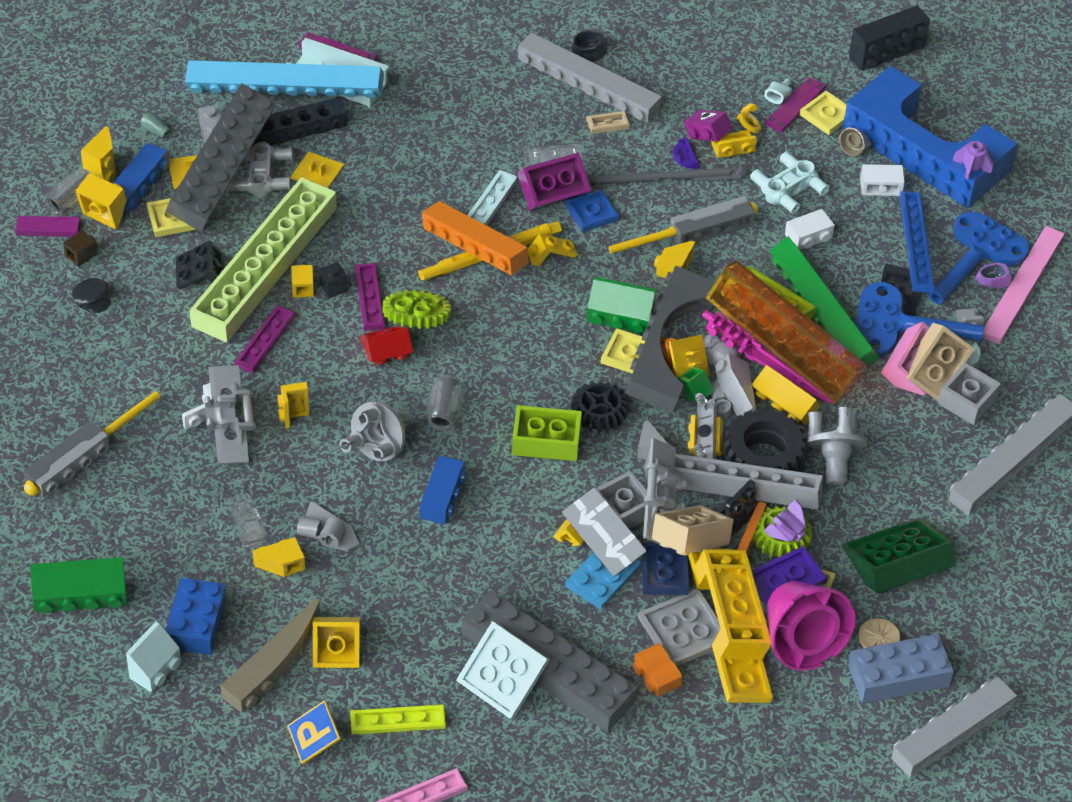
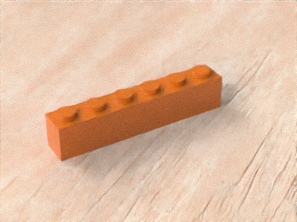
[422,201,529,275]

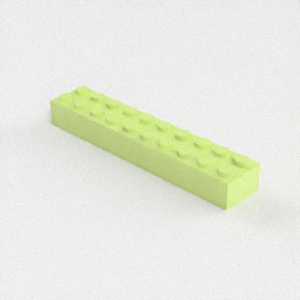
[190,177,337,343]

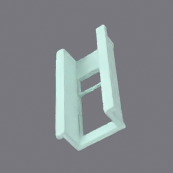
[286,38,389,108]

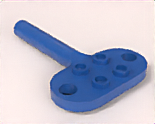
[929,212,1029,305]
[856,282,984,357]

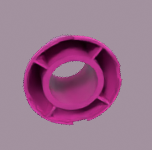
[767,581,856,671]

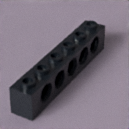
[252,97,347,147]

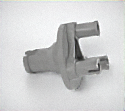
[339,401,408,461]
[807,407,868,485]

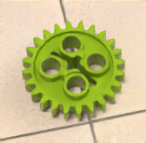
[382,289,451,329]

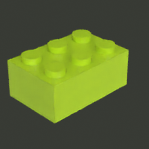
[512,405,582,461]

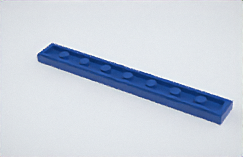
[899,191,935,293]

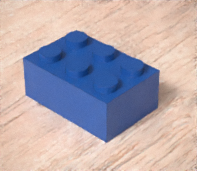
[165,578,227,655]

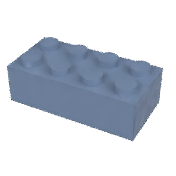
[848,634,954,703]

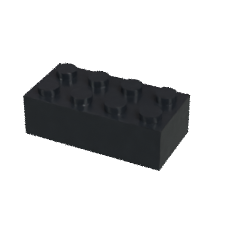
[849,5,930,71]

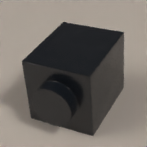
[319,262,348,298]

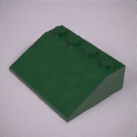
[842,517,955,593]

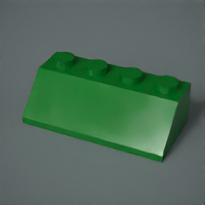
[30,557,127,613]

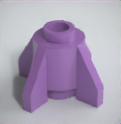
[953,141,994,179]
[764,499,807,542]

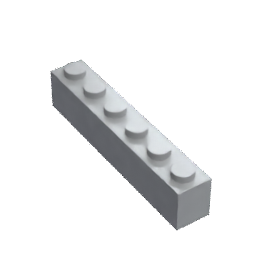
[891,677,1017,778]

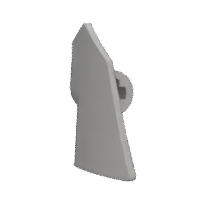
[297,501,360,552]

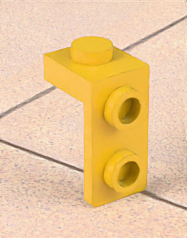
[528,233,578,266]

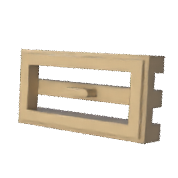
[586,111,630,134]

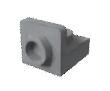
[955,308,984,325]

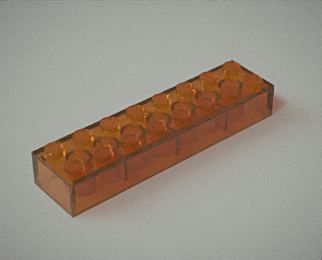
[706,260,867,404]

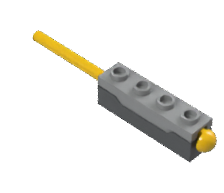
[609,196,758,254]
[23,391,160,498]

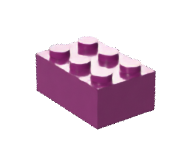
[517,152,591,211]

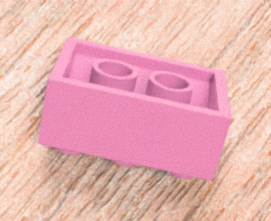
[881,322,929,395]

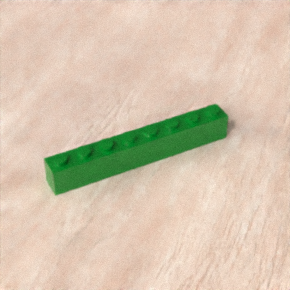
[769,236,880,373]

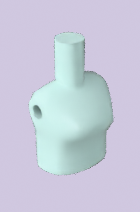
[765,79,792,104]

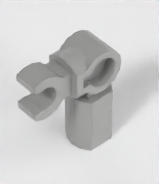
[697,381,732,420]

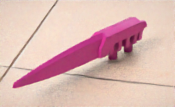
[702,310,833,403]

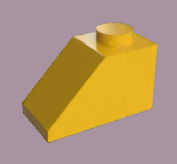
[654,241,695,278]

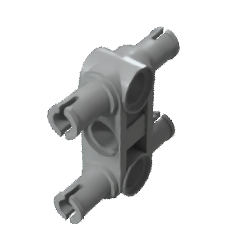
[229,142,294,198]

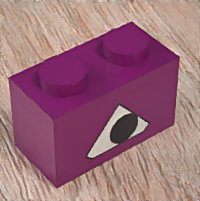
[684,110,733,141]

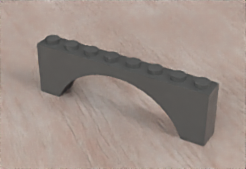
[624,265,722,413]

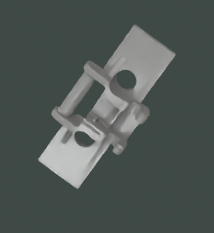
[204,365,256,465]
[643,438,687,544]

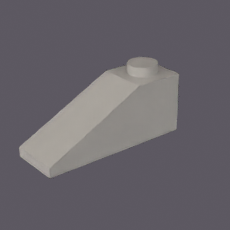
[715,353,756,416]

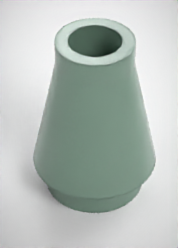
[141,112,171,139]

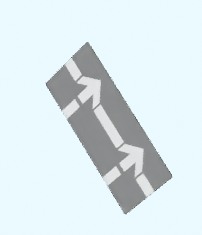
[562,488,646,576]

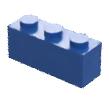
[420,456,467,524]

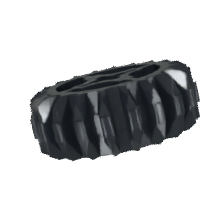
[571,380,629,433]

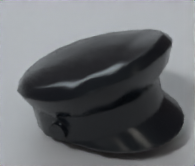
[572,31,607,61]
[72,278,111,313]

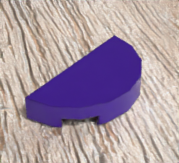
[673,137,699,169]

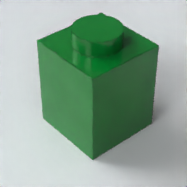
[678,366,715,403]

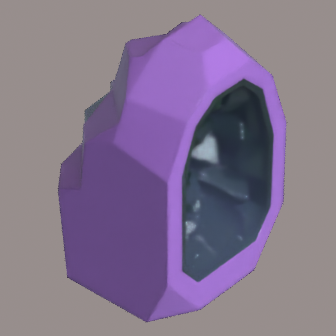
[975,262,1011,289]

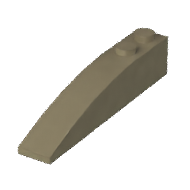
[220,598,320,713]

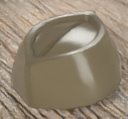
[838,127,872,157]

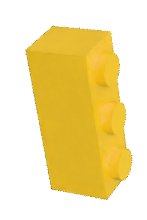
[752,365,821,425]

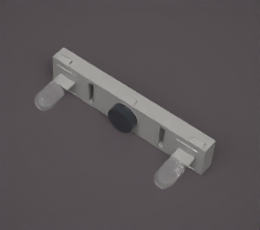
[694,393,717,460]

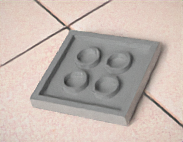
[638,589,721,666]

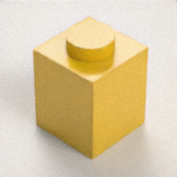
[291,265,314,298]

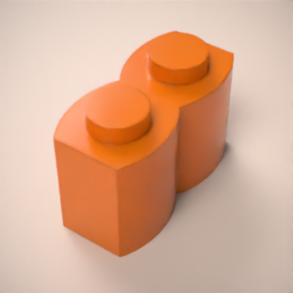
[633,643,682,697]

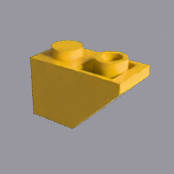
[253,537,305,577]

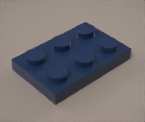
[642,543,689,595]

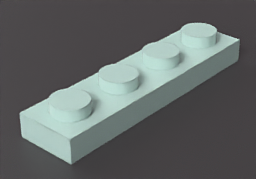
[467,170,517,226]

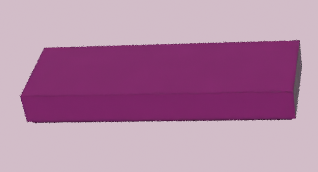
[15,216,80,237]

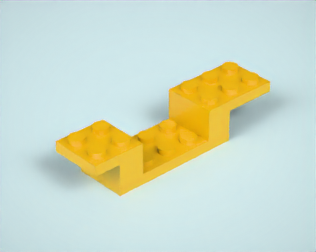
[688,548,773,703]

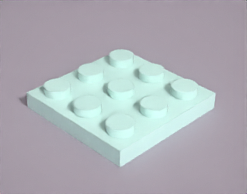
[456,621,550,719]

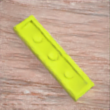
[350,704,446,735]

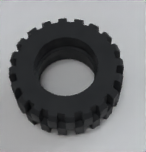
[722,408,808,472]

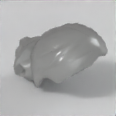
[703,334,741,366]

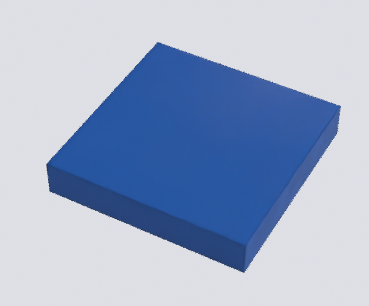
[565,189,619,232]

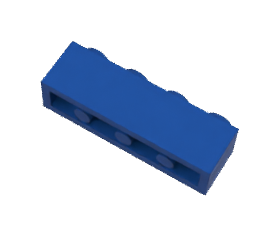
[113,143,170,216]

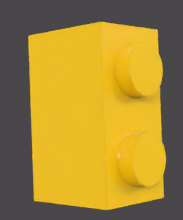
[81,126,116,182]
[75,173,127,229]
[313,617,360,668]

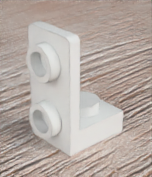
[182,383,211,429]

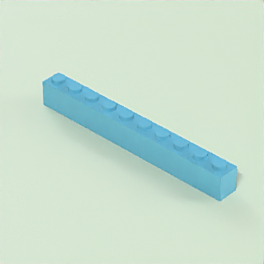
[185,61,384,98]

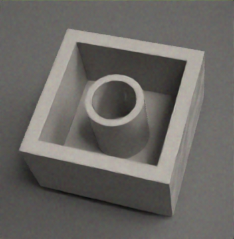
[938,363,1001,425]
[596,471,647,529]

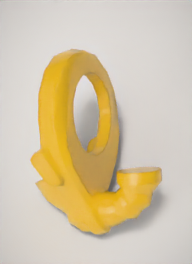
[736,103,761,133]

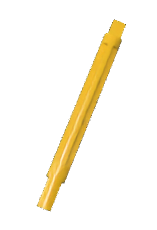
[418,221,562,280]

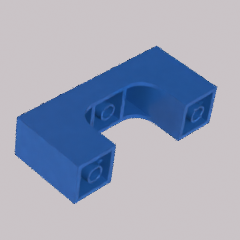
[843,66,1017,208]

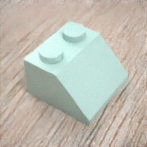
[126,622,181,692]

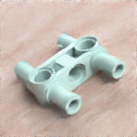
[750,151,830,214]

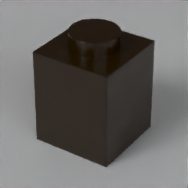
[63,230,97,267]

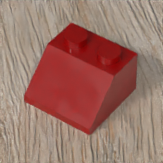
[359,326,413,365]

